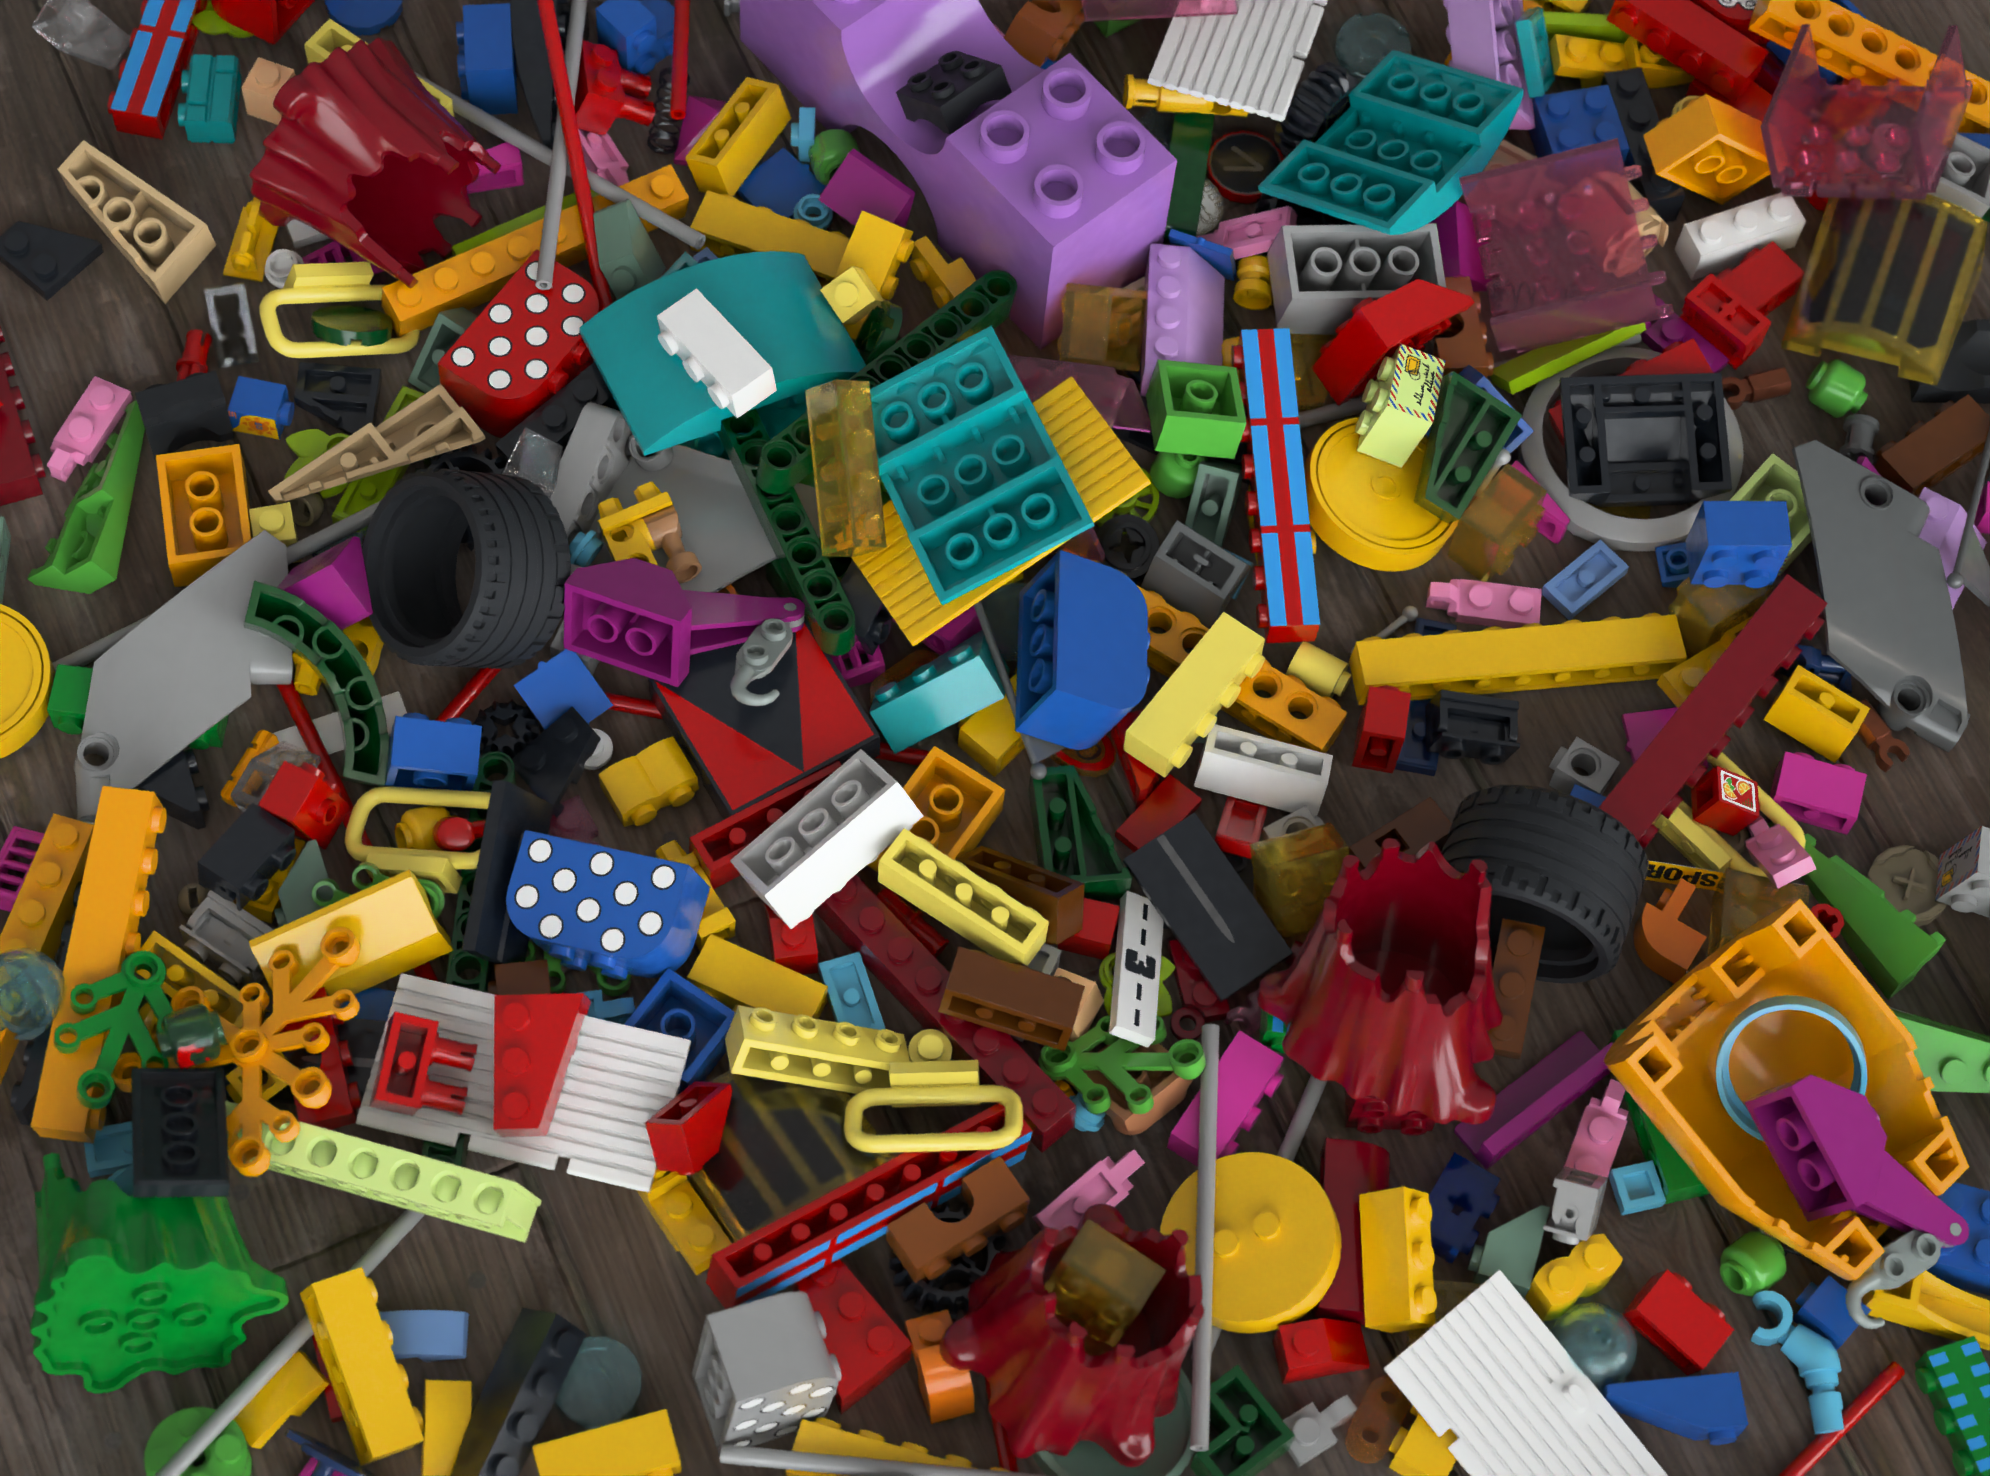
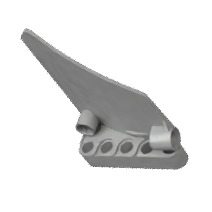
[545,402,853,593]

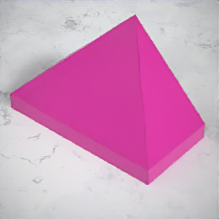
[674,95,727,166]

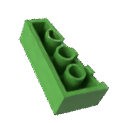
[1889,1007,1990,1093]

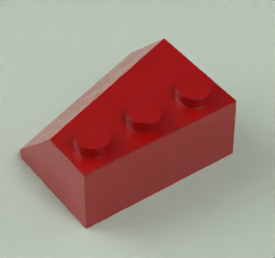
[1311,279,1475,406]

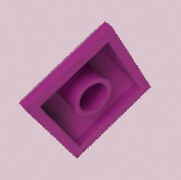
[818,149,915,228]
[1428,201,1492,292]
[277,536,373,630]

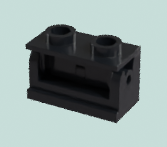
[1425,690,1520,765]
[197,803,296,911]

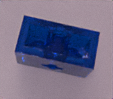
[1429,1152,1501,1264]

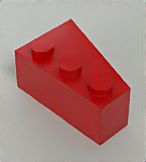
[493,993,591,1137]
[791,1259,912,1415]

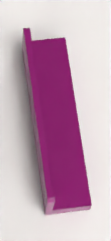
[1454,1031,1613,1170]

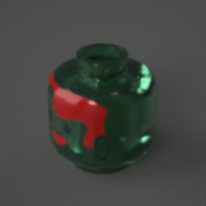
[156,1004,227,1068]

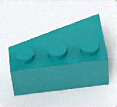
[869,630,1010,754]

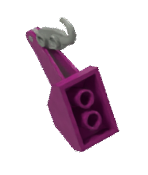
[564,558,805,706]
[1744,1075,1969,1329]

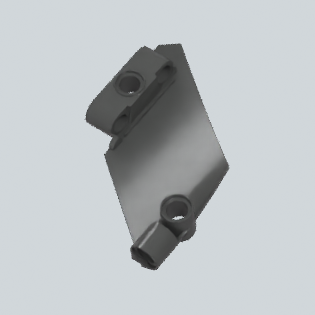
[1792,440,1971,753]

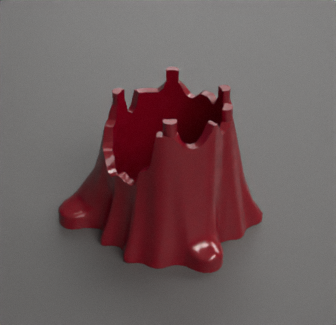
[249,37,501,288]
[1257,838,1504,1125]
[939,1204,1205,1467]

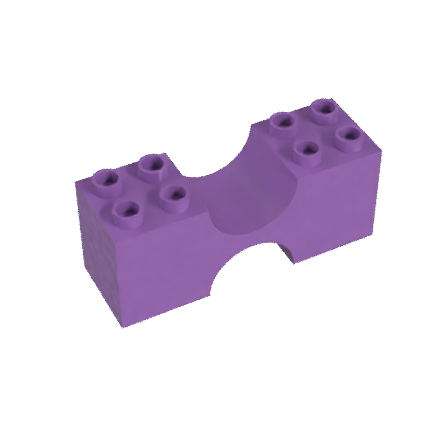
[740,0,1177,350]

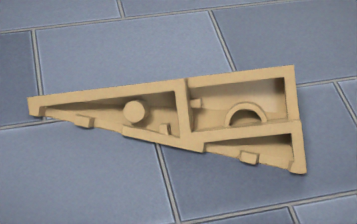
[268,384,486,504]

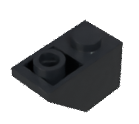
[840,559,893,656]
[139,749,210,829]

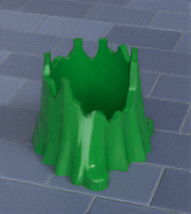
[30,1153,289,1394]

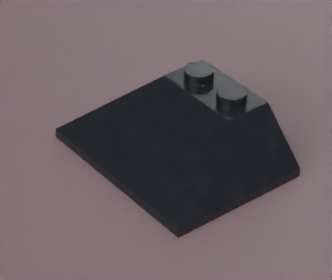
[1559,373,1732,507]

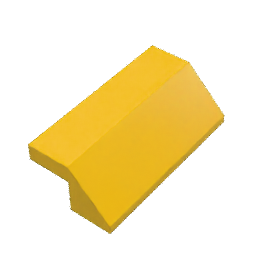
[249,870,454,996]

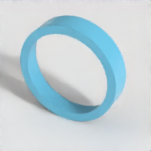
[1716,995,1867,1142]

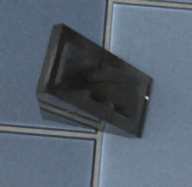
[204,282,259,368]

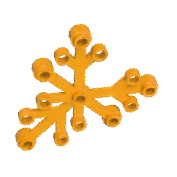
[111,927,360,1177]

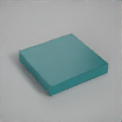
[1515,6,1555,98]

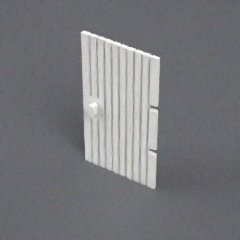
[1148,0,1328,122]
[356,973,691,1193]
[1383,1270,1668,1476]

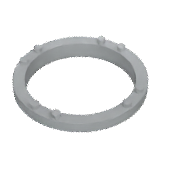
[1517,347,1744,552]

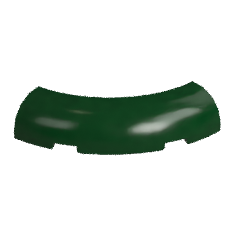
[244,581,389,787]

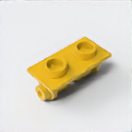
[223,197,279,282]

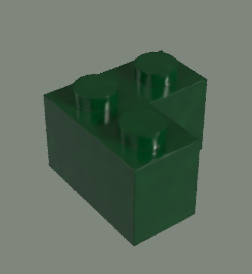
[1190,1364,1295,1476]

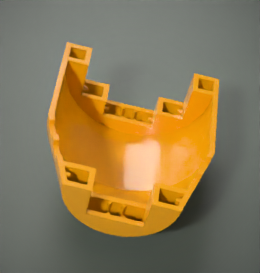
[1604,899,1969,1280]

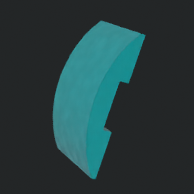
[1258,50,1524,235]
[579,251,866,456]
[844,325,1095,606]

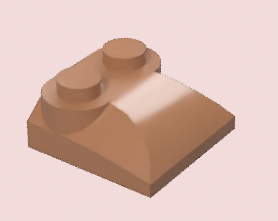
[1083,1044,1193,1135]

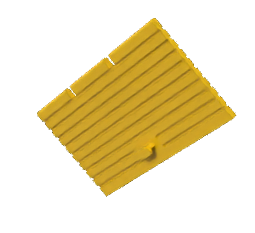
[837,376,1151,647]

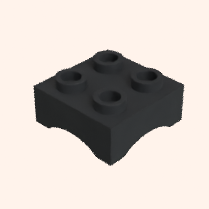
[896,51,1012,135]
[1903,317,1990,404]
[135,370,234,461]

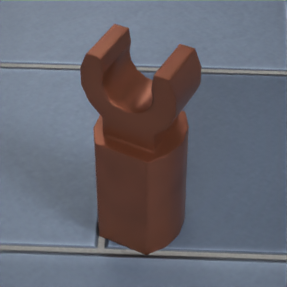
[1722,367,1791,410]
[1856,699,1910,772]

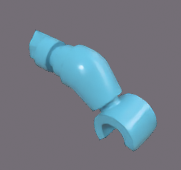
[1750,1290,1844,1434]

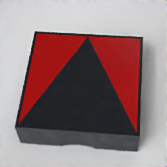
[648,616,880,819]

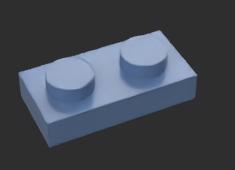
[1542,539,1629,620]

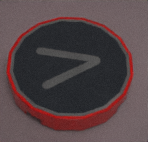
[1206,131,1283,204]

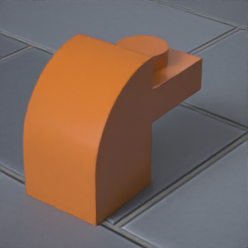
[1633,878,1707,984]
[905,1309,975,1424]

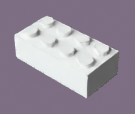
[730,749,923,929]

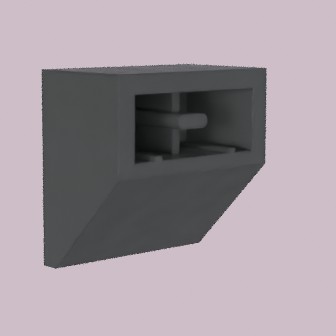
[1140,520,1251,629]

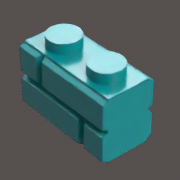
[178,54,242,144]

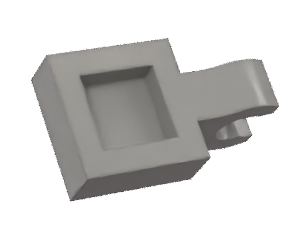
[1283,1395,1357,1467]

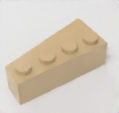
[58,140,216,304]

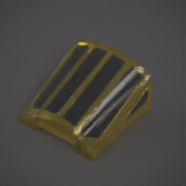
[1781,184,1988,386]
[686,1070,895,1244]

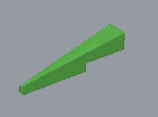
[27,400,145,594]
[1768,821,1946,1000]

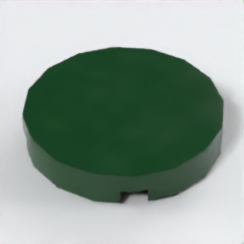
[855,300,903,366]
[311,305,393,346]

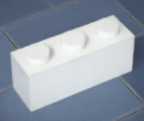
[1674,190,1806,281]
[657,288,777,418]
[1194,724,1333,817]

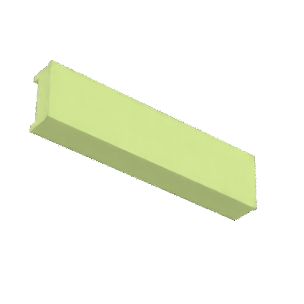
[226,1101,542,1243]

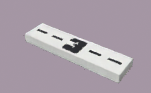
[1109,891,1164,1048]

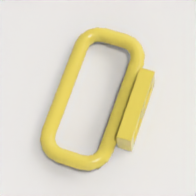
[259,262,420,358]
[1654,752,1806,879]
[344,786,491,894]
[844,1060,1023,1153]

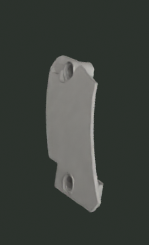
[73,530,293,825]

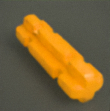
[220,729,279,808]

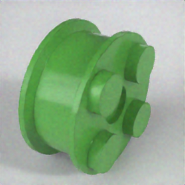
[144,1407,252,1476]

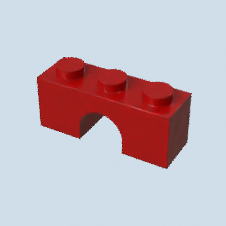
[272,987,362,1130]

